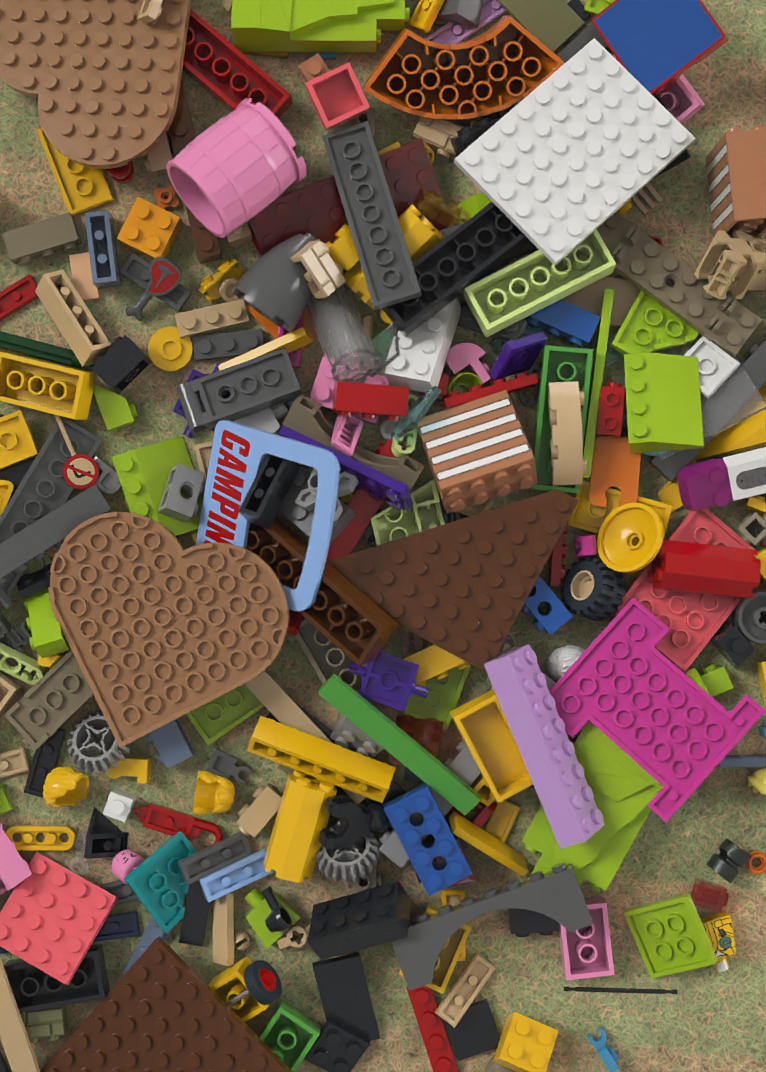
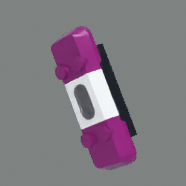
[677,442,766,511]

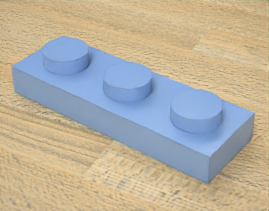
[199,849,274,902]

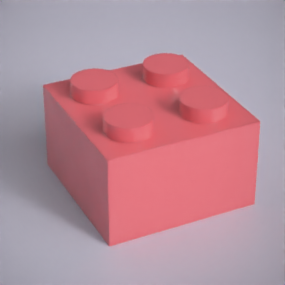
[305,62,370,132]

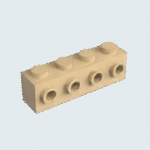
[35,269,111,367]

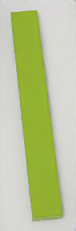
[582,288,614,480]

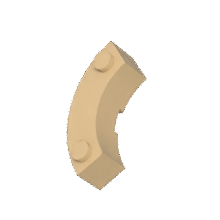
[548,381,587,486]

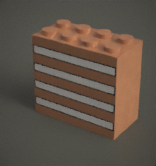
[705,125,766,238]
[415,390,538,513]

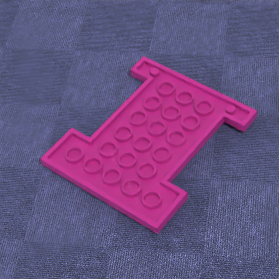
[549,597,766,822]

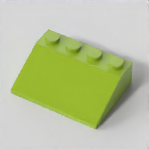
[624,352,704,454]
[112,436,203,537]

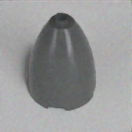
[231,232,318,333]

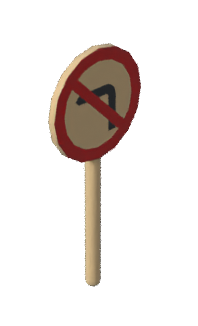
[54,415,99,489]

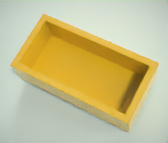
[449,690,533,803]

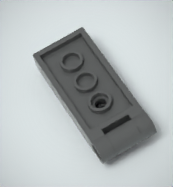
[176,347,302,433]

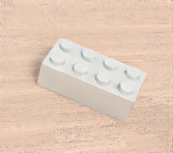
[384,298,461,394]

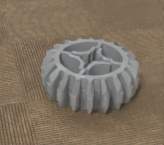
[67,710,132,775]
[316,832,380,884]

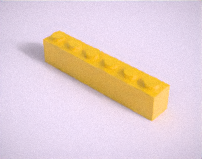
[247,716,396,803]

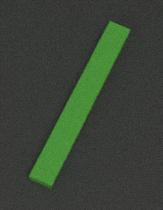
[318,674,482,815]

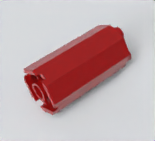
[647,539,761,599]

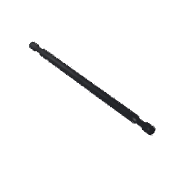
[564,987,678,994]

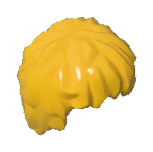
[43,766,90,807]

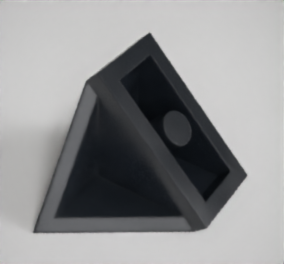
[84,807,128,859]

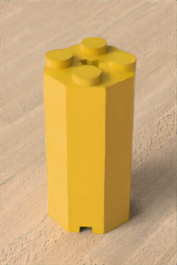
[342,204,445,311]
[263,769,337,883]

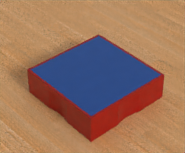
[591,0,729,97]

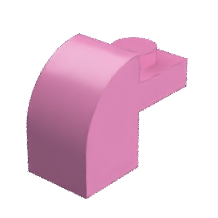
[445,343,491,385]

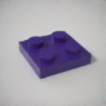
[490,331,548,381]

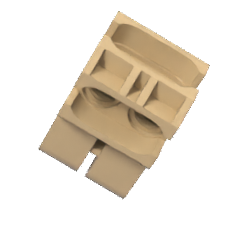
[694,230,766,299]

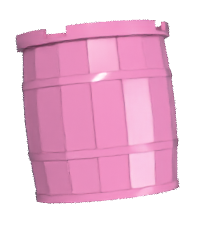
[166,98,307,238]

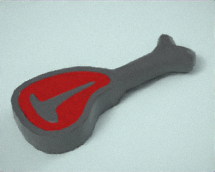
[125,256,182,321]

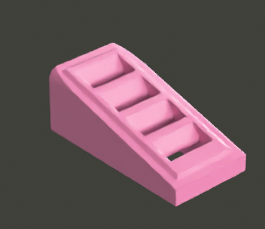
[330,414,364,457]

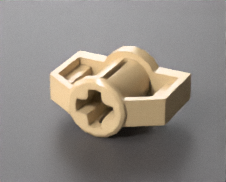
[276,920,311,949]

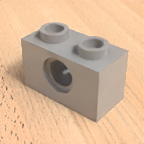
[158,464,205,522]

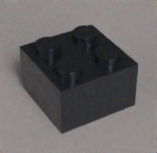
[91,335,152,394]

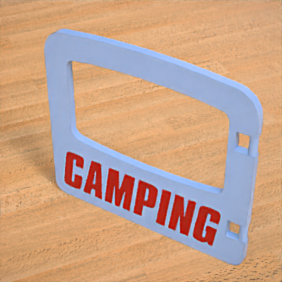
[195,420,340,611]

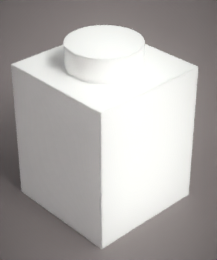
[103,788,137,822]

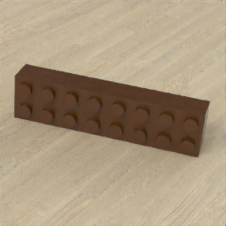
[246,517,398,666]

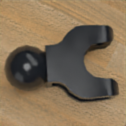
[319,795,391,849]

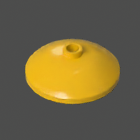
[597,503,664,573]

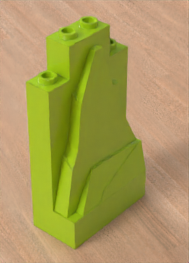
[231,0,410,53]
[522,721,663,892]

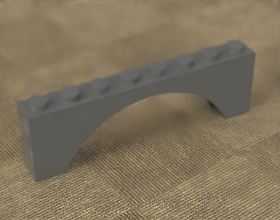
[391,863,593,991]

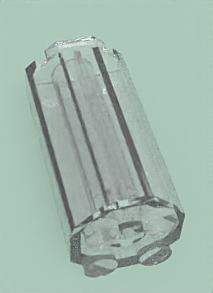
[305,282,380,383]

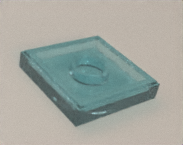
[391,386,442,440]

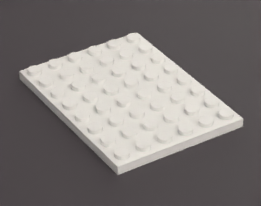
[454,38,696,265]

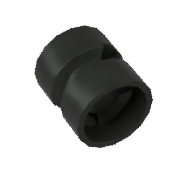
[706,838,751,884]

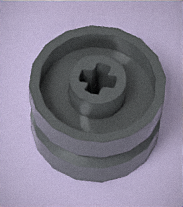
[731,591,766,644]

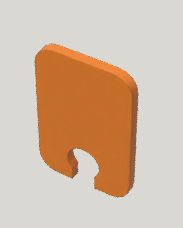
[589,436,641,508]

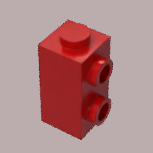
[597,382,626,437]

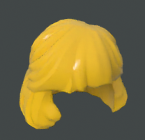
[193,771,235,816]

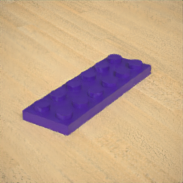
[278,425,413,512]

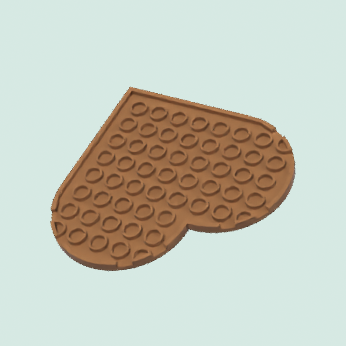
[0,0,192,169]
[48,512,289,748]

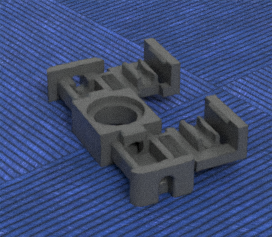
[0,587,32,652]

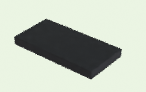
[312,952,380,1041]

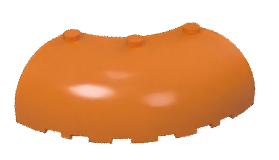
[362,16,565,120]

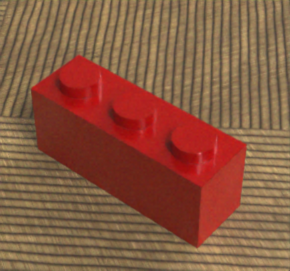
[332,381,409,421]

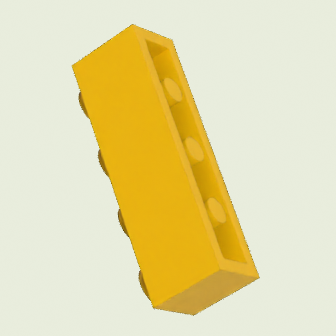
[404,644,472,687]

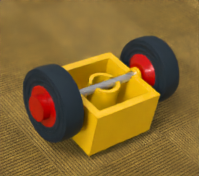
[208,956,282,1022]

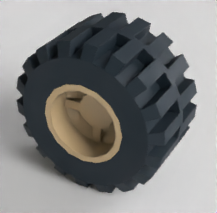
[561,557,626,621]

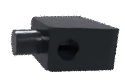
[710,621,756,668]

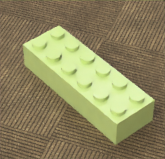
[464,229,616,338]

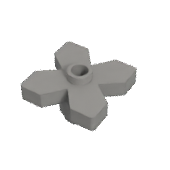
[295,468,359,521]

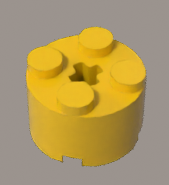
[325,224,359,271]

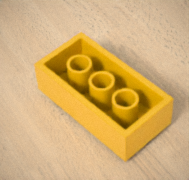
[0,352,97,420]

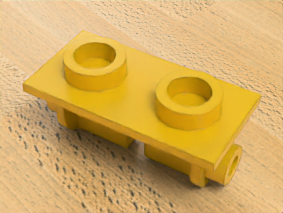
[198,258,245,303]

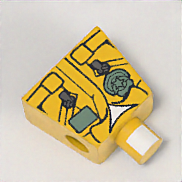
[701,911,736,972]

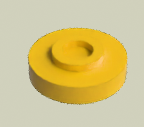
[148,326,194,372]

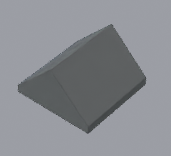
[436,0,484,28]

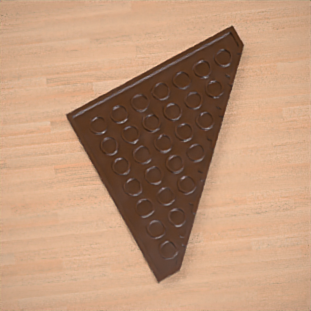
[329,489,579,672]
[40,936,293,1072]

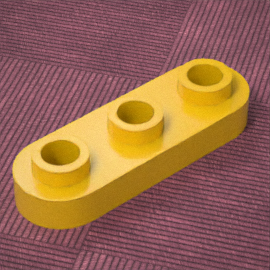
[5,825,77,851]

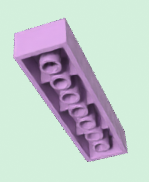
[484,644,604,848]

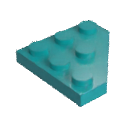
[124,831,195,933]

